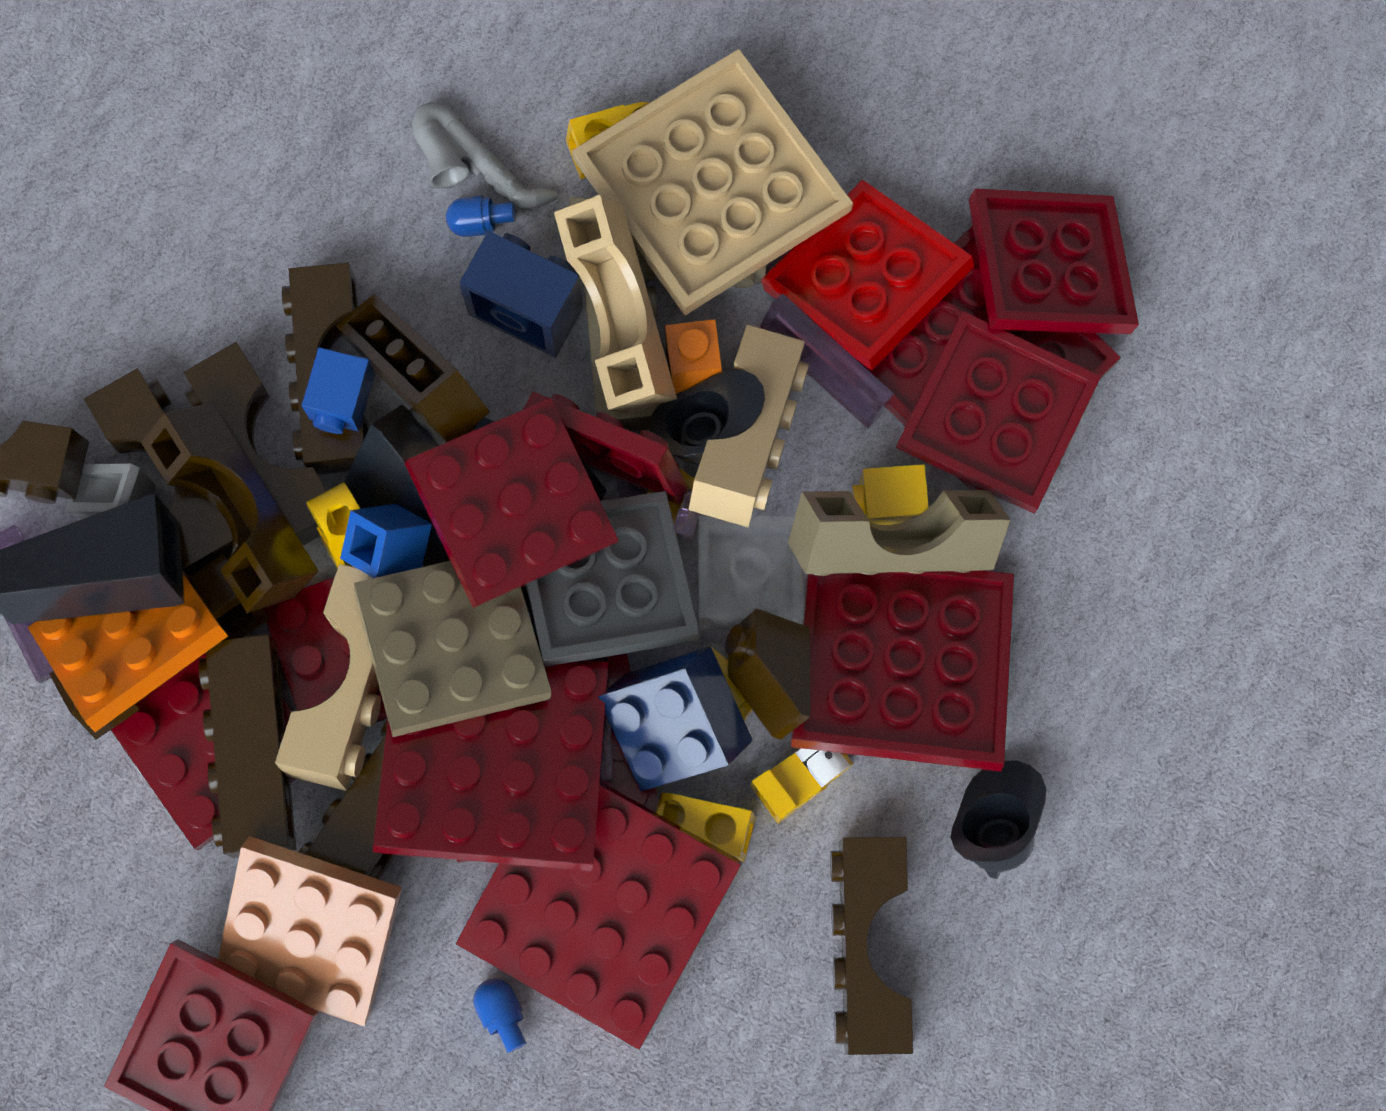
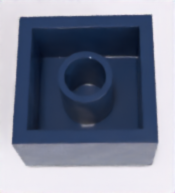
[459,231,583,358]
[598,646,753,791]

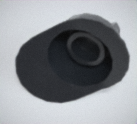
[648,370,765,465]
[950,760,1047,879]

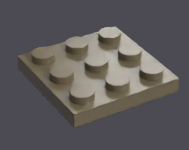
[354,561,551,737]

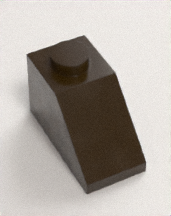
[725,608,810,740]

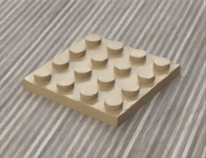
[572,49,853,315]

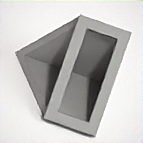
[64,464,156,521]

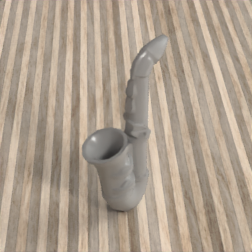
[411,102,558,208]

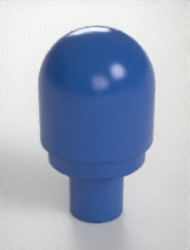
[446,195,516,237]
[473,978,527,1053]

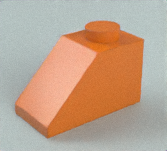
[665,319,722,394]

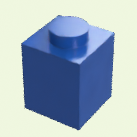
[302,347,375,434]
[340,504,432,578]

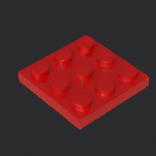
[761,179,974,371]

